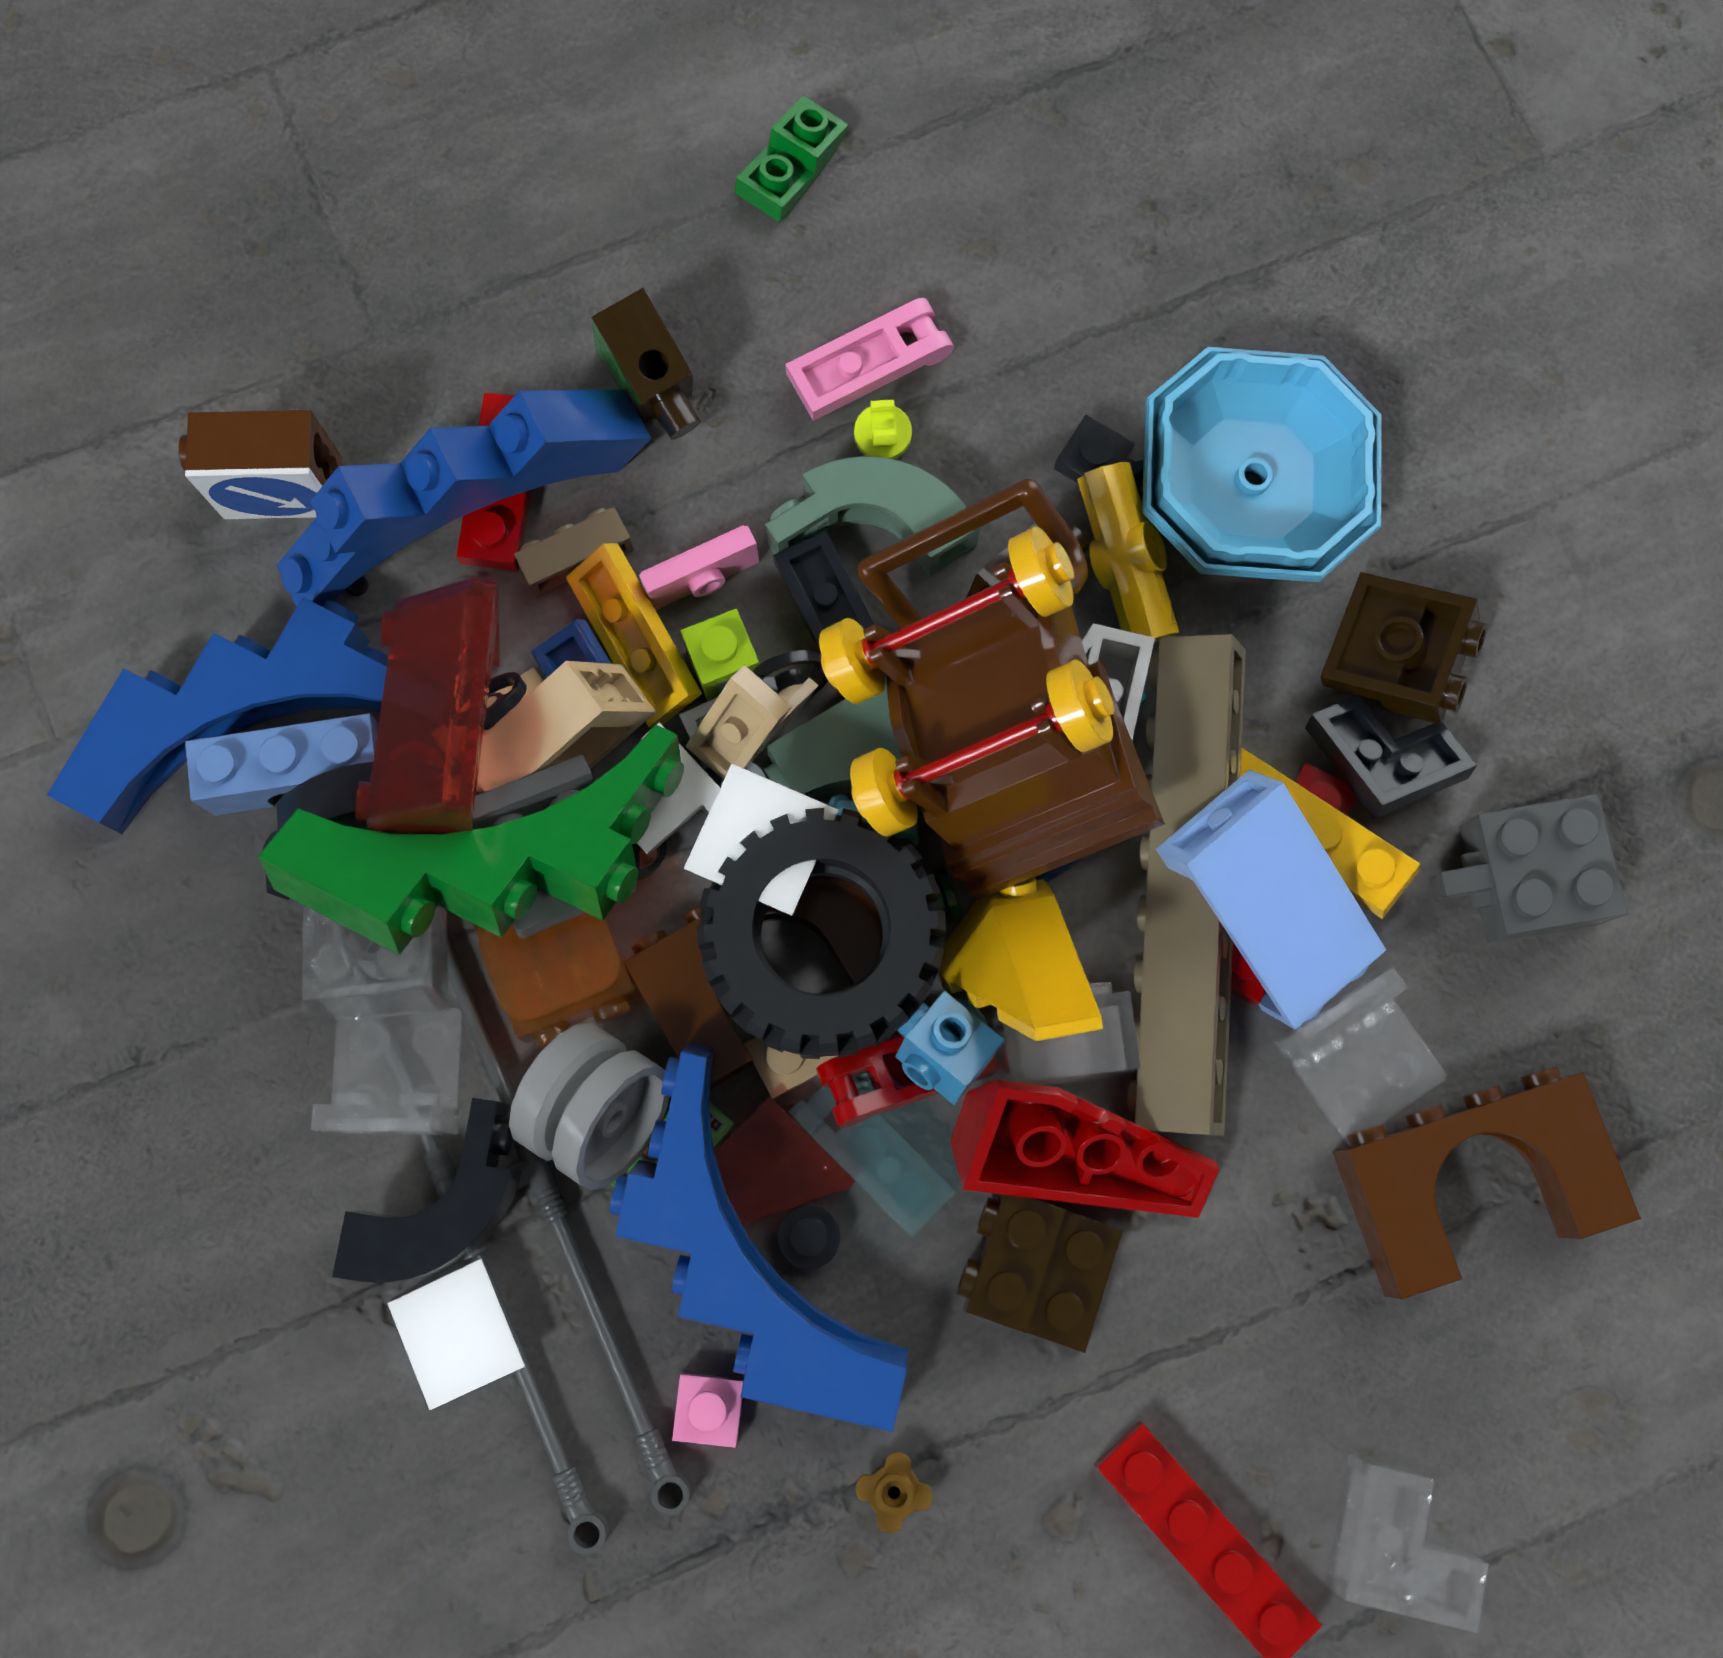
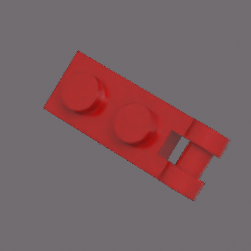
[816,1036,1000,1128]

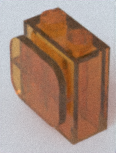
[472,913,641,1048]

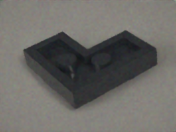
[1305,695,1477,819]

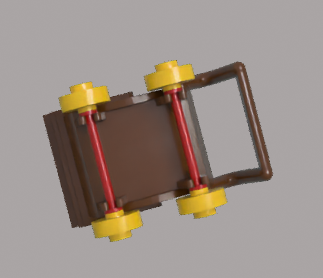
[819,478,1165,899]

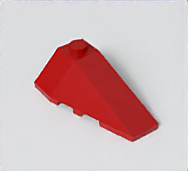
[950,1079,1220,1218]

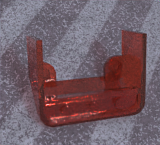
[356,577,501,835]

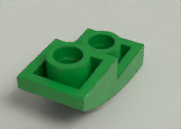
[734,95,849,223]

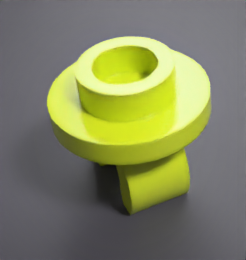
[854,399,912,459]

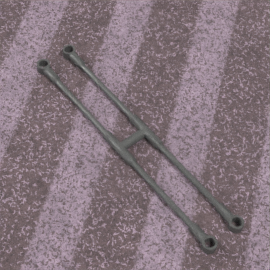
[326,906,692,1555]

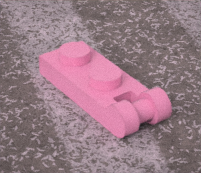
[785,298,955,421]

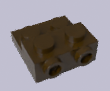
[1320,572,1487,725]
[957,1194,1123,1353]

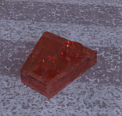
[715,1096,856,1226]

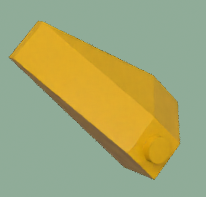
[937,877,1103,1041]

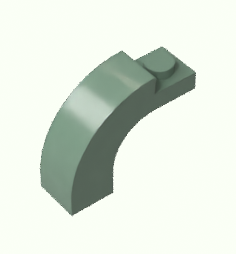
[765,457,980,577]

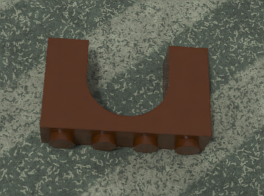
[623,877,883,1090]
[1333,1066,1641,1299]

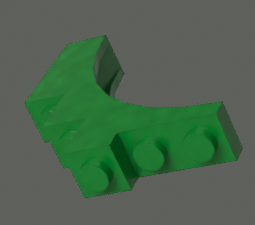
[258,725,684,955]

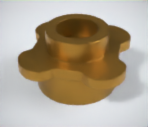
[856,1452,933,1533]

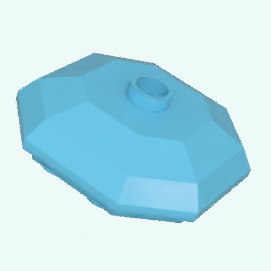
[1142,347,1381,582]

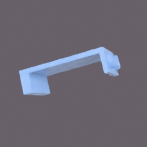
[1155,770,1386,1030]

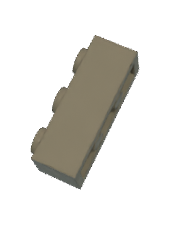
[514,506,634,597]

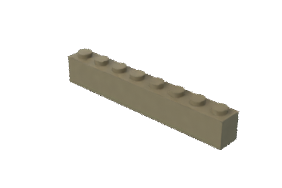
[1127,634,1246,1136]

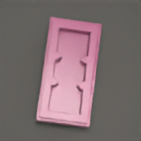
[639,525,759,610]

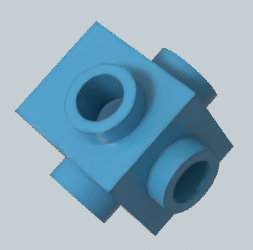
[895,991,1005,1105]

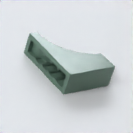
[764,676,920,806]

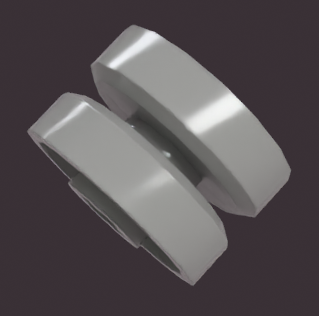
[509,1023,670,1191]

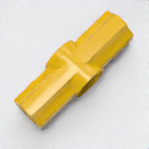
[1077,462,1179,643]

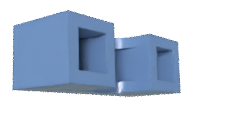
[185,713,390,816]

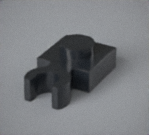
[1054,415,1144,503]

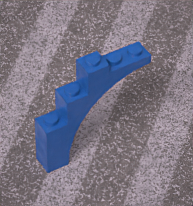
[276,389,651,608]
[46,597,454,834]
[609,1042,908,1432]

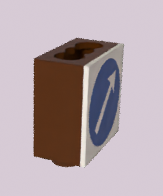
[179,410,342,519]

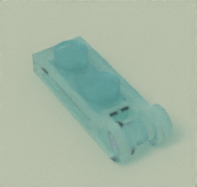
[788,1080,956,1238]

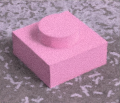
[672,1372,744,1448]

